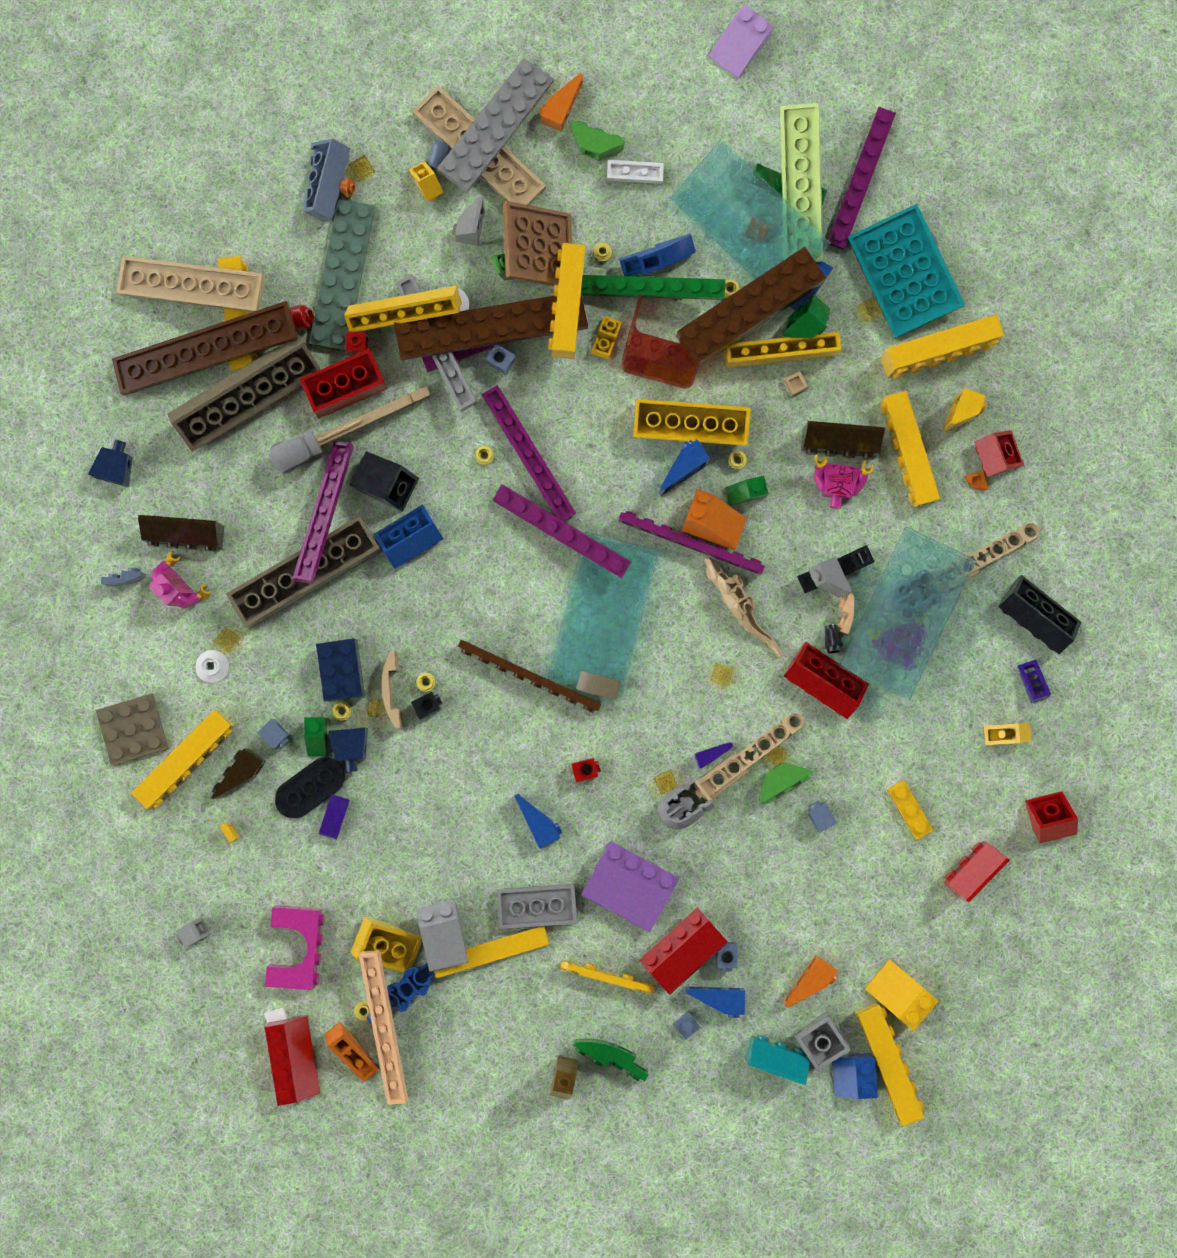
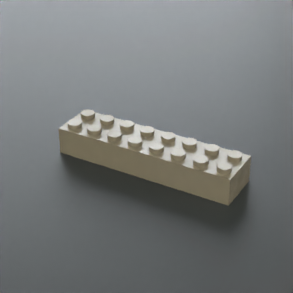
[168,334,321,452]
[226,516,382,629]

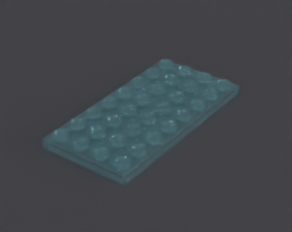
[670,139,831,279]
[839,526,976,700]
[547,531,659,698]

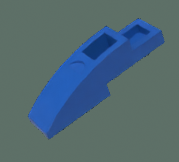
[619,233,696,276]

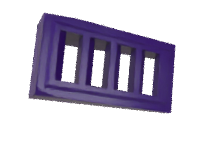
[1017,659,1051,704]
[694,742,733,769]

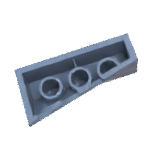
[303,138,351,221]

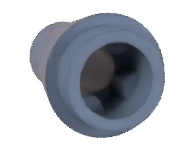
[428,140,449,170]

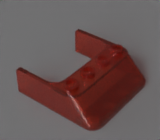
[621,294,698,389]

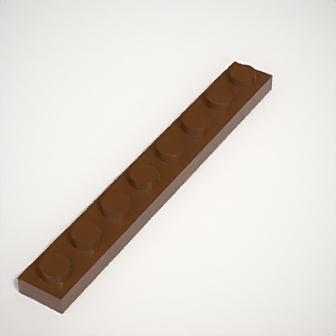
[458,640,601,713]

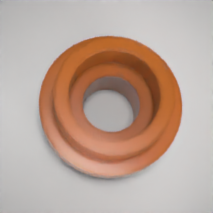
[340,178,355,198]

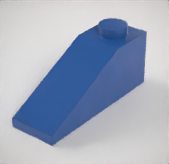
[515,794,562,849]
[685,986,745,1018]

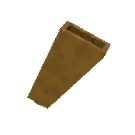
[549,1056,577,1100]

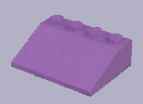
[581,841,679,933]

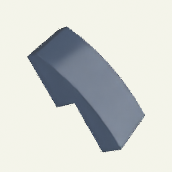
[101,568,146,586]

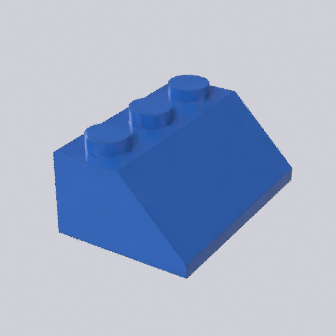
[374,504,444,569]

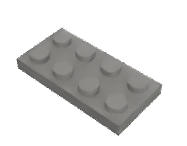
[497,884,577,929]

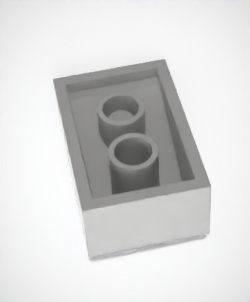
[416,900,469,972]

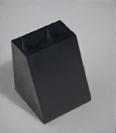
[349,451,419,512]

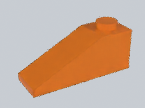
[539,73,583,132]
[783,955,838,1007]
[324,1022,379,1082]

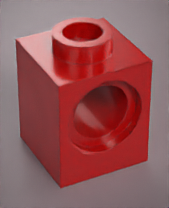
[346,332,369,356]
[571,758,601,782]

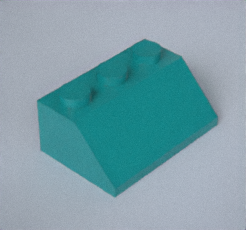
[745,1034,810,1085]

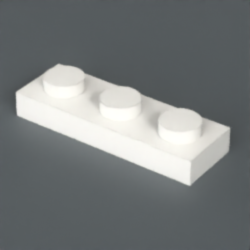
[607,160,664,184]

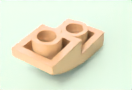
[838,593,854,635]

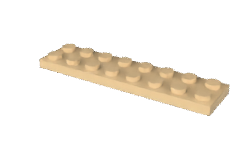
[412,85,546,205]
[116,256,265,312]

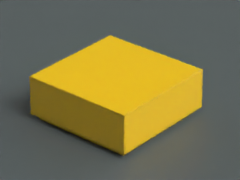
[220,822,240,843]

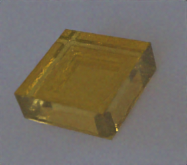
[349,154,375,182]
[856,296,883,323]
[213,626,241,653]
[710,663,733,687]
[653,769,678,795]

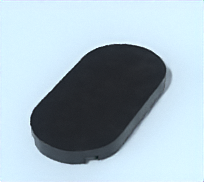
[275,757,345,818]

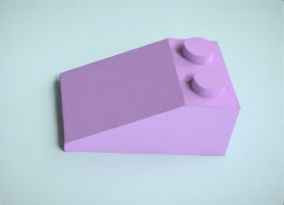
[709,5,774,78]

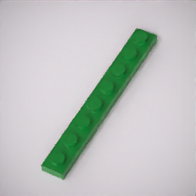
[581,275,726,300]

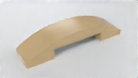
[382,651,402,729]

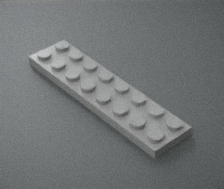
[437,58,554,193]

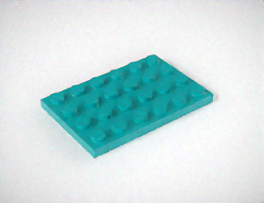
[847,204,965,339]

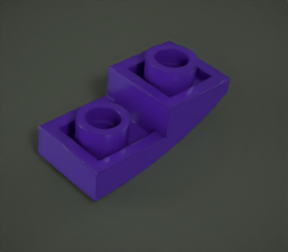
[318,794,350,840]

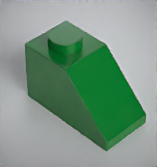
[725,475,769,506]
[304,717,328,756]

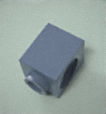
[485,344,516,375]
[257,719,291,749]
[806,801,837,832]
[716,942,738,972]

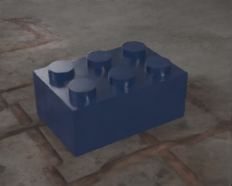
[316,638,365,702]

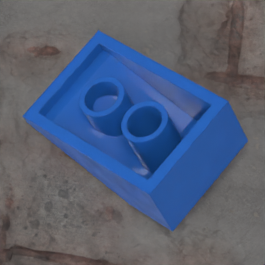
[658,440,710,497]

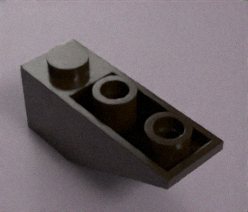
[211,748,266,799]

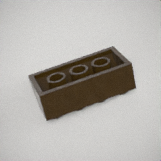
[801,421,885,460]
[138,515,225,552]

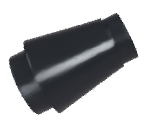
[825,624,844,654]

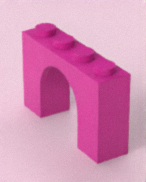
[265,905,325,990]

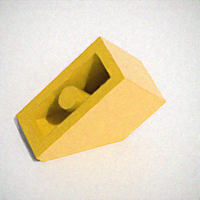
[408,161,444,202]
[984,723,1032,745]

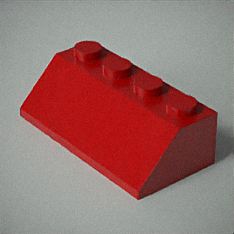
[299,349,388,419]
[783,641,869,720]
[639,907,728,995]
[264,1015,320,1106]

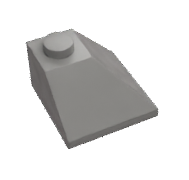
[452,196,485,246]

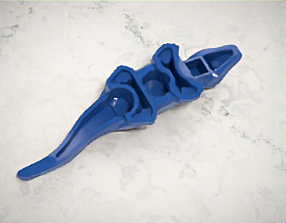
[367,962,435,1023]

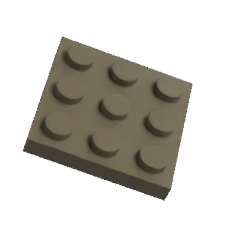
[96,693,169,766]

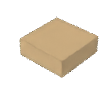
[783,371,809,397]

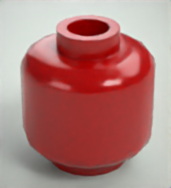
[290,305,314,331]

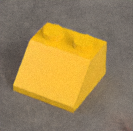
[942,388,987,432]

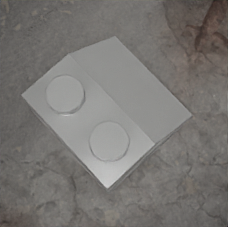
[795,1012,851,1071]

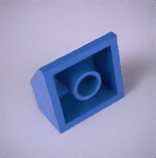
[832,1053,878,1099]

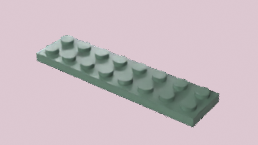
[309,199,376,352]

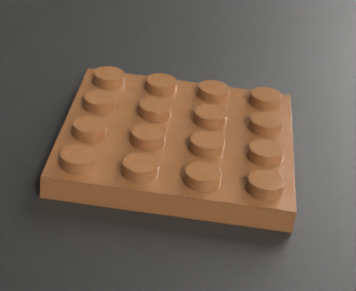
[503,201,572,286]

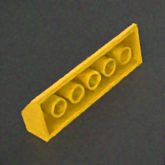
[633,399,751,446]

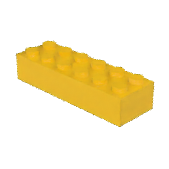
[880,314,1004,379]

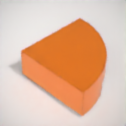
[964,471,989,491]

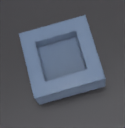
[673,1011,701,1040]

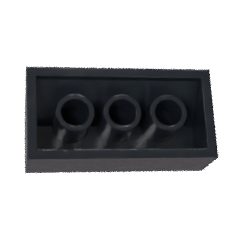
[998,575,1082,654]

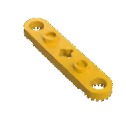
[560,960,656,994]

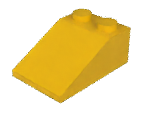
[350,916,422,973]
[864,959,939,1031]

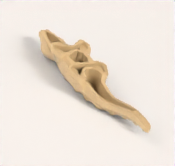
[704,557,782,658]

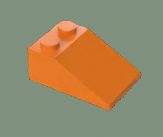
[682,489,746,550]

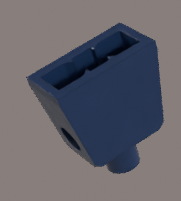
[88,439,133,487]
[328,727,368,772]

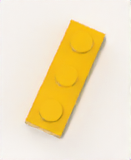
[886,780,934,840]

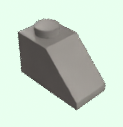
[808,556,852,598]
[176,917,211,948]

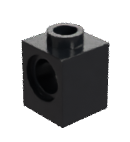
[411,692,443,720]

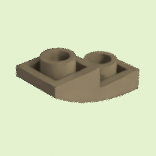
[576,671,621,699]

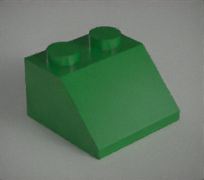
[782,294,830,338]

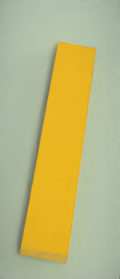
[434,926,549,978]

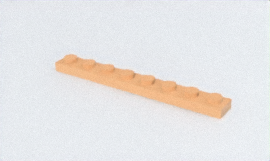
[359,950,408,1105]

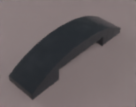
[797,545,875,594]

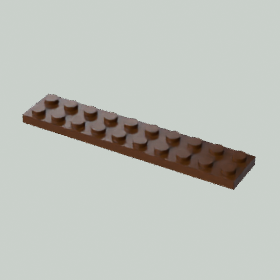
[394,295,588,361]
[112,301,298,396]

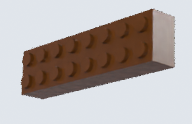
[676,246,827,368]

